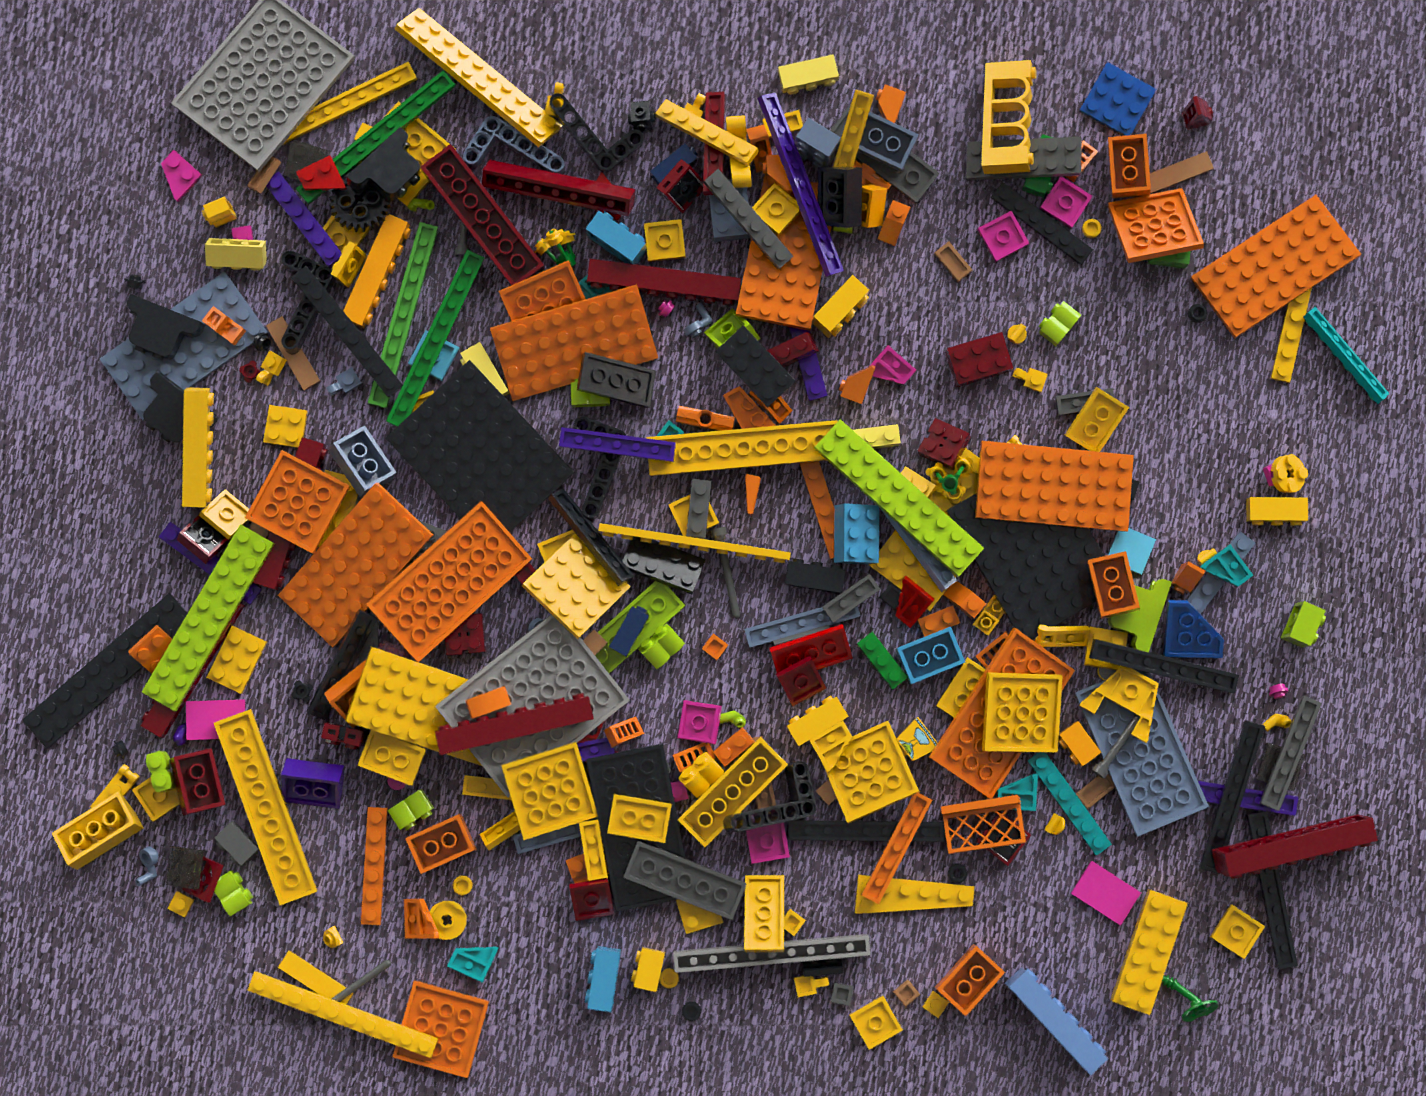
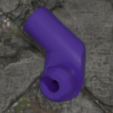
[173,722,186,746]

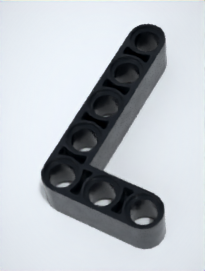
[549,93,644,173]
[281,250,335,354]
[574,416,626,520]
[723,761,816,832]

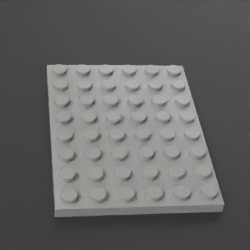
[171,0,355,172]
[435,614,630,797]

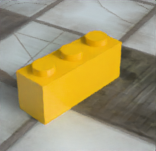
[1246,497,1308,526]
[786,696,849,746]

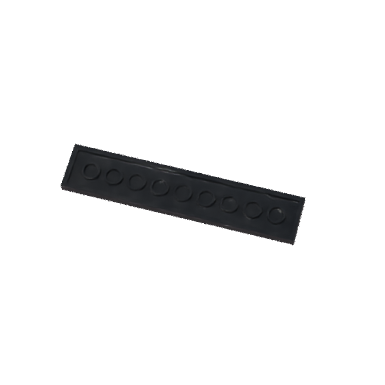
[22,593,188,749]

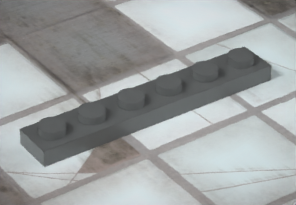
[703,169,793,269]
[1260,696,1322,811]

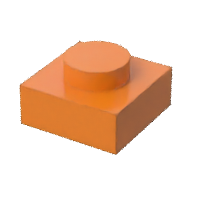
[702,633,728,660]

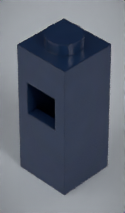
[650,143,698,185]
[609,605,649,657]

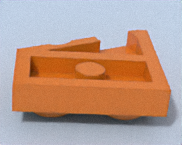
[404,899,439,939]

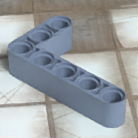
[463,116,565,174]

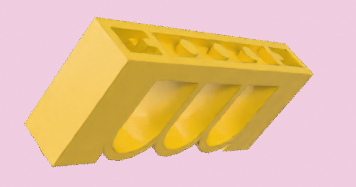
[981,60,1036,174]

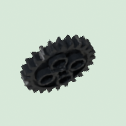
[329,178,392,232]

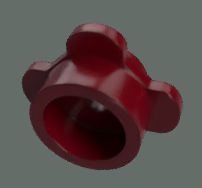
[239,361,261,383]

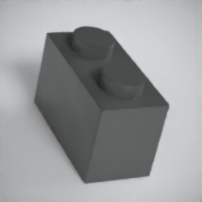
[214,821,259,866]

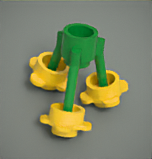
[534,229,576,267]
[925,456,973,503]

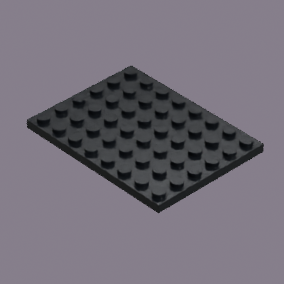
[386,360,575,533]
[946,493,1105,639]

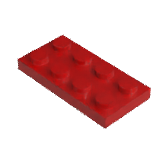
[769,624,853,673]

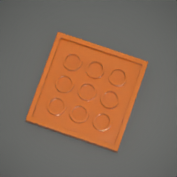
[1108,188,1204,263]
[498,260,585,321]
[245,450,351,554]
[393,980,489,1078]

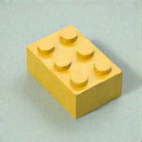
[812,275,869,338]

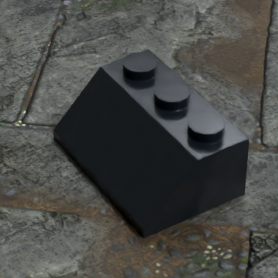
[818,167,862,228]

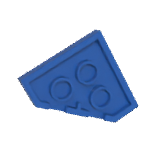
[1163,600,1224,658]

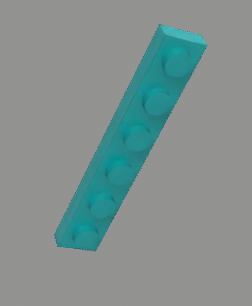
[1303,307,1389,404]
[1027,752,1112,856]

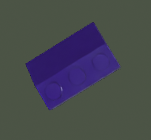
[281,758,344,809]

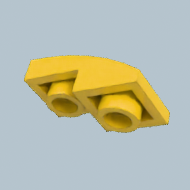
[973,595,1005,636]

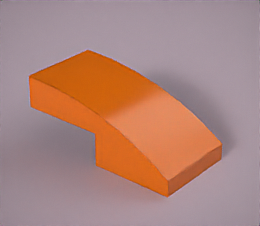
[202,306,246,346]
[465,686,511,719]

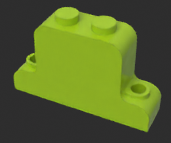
[1108,579,1172,652]

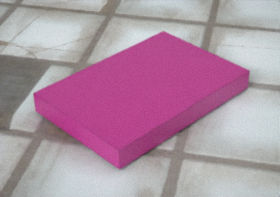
[186,700,245,740]
[1071,861,1141,926]

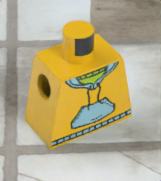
[896,717,937,761]

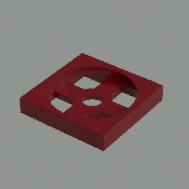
[182,853,224,902]

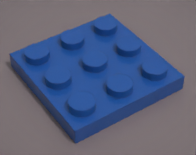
[1079,62,1157,136]

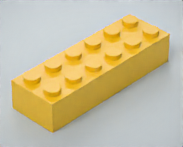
[182,387,214,507]
[678,737,788,847]
[1110,889,1188,1015]

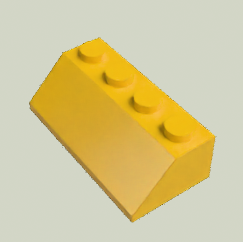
[52,791,143,870]

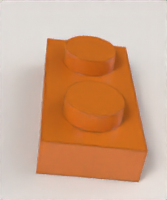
[917,605,960,637]
[713,727,755,767]

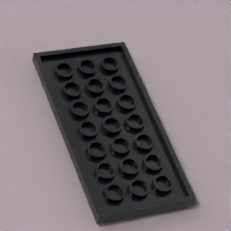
[586,743,686,912]

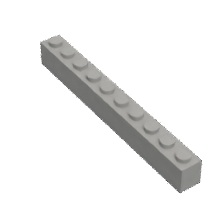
[673,934,871,973]

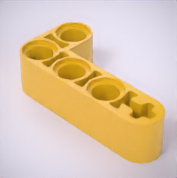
[726,115,752,188]

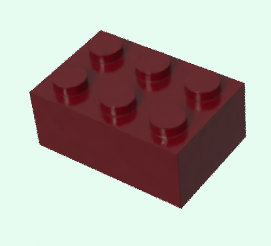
[945,332,1013,388]
[169,748,225,816]

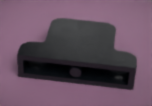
[347,127,420,201]
[127,294,205,361]
[143,370,219,443]

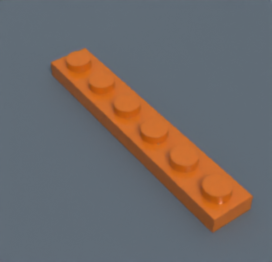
[799,461,834,559]
[861,793,932,904]
[361,807,388,925]

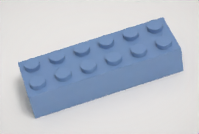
[1005,967,1108,1075]

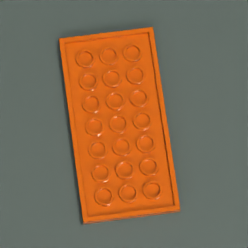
[735,174,831,331]
[1191,195,1361,339]
[490,284,658,401]
[975,441,1134,532]
[278,482,433,647]
[365,501,532,662]
[929,628,1075,799]

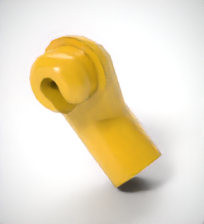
[1262,714,1292,732]

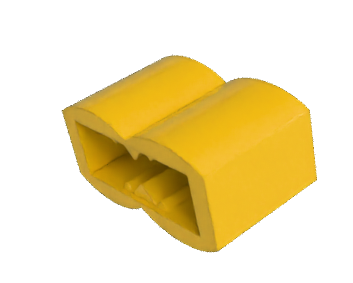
[202,196,237,228]
[678,752,724,798]

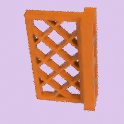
[941,795,1026,854]

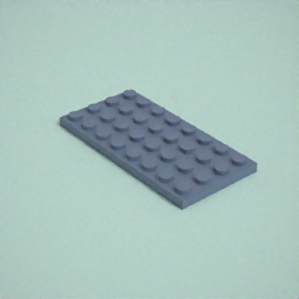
[100,272,269,421]
[1074,669,1209,837]

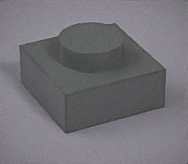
[830,982,854,1006]

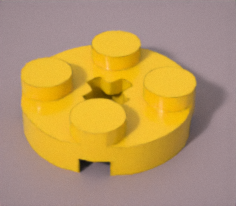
[1271,454,1308,493]
[429,901,467,940]

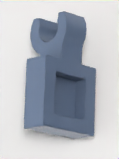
[327,367,362,396]

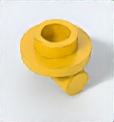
[1007,323,1027,344]
[1197,548,1217,566]
[1044,813,1065,835]
[323,926,344,948]

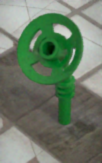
[1161,975,1219,1022]

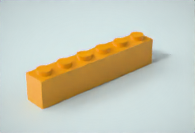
[343,214,411,328]

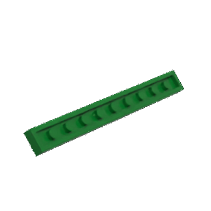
[296,70,456,205]
[386,250,485,427]

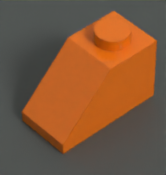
[875,84,906,123]
[746,124,772,172]
[762,155,792,196]
[878,200,910,246]
[839,365,876,404]
[749,391,793,424]
[1171,561,1205,595]
[943,581,986,619]

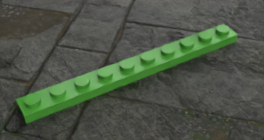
[368,222,439,409]

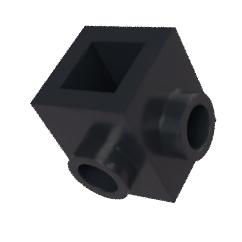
[628,100,656,132]

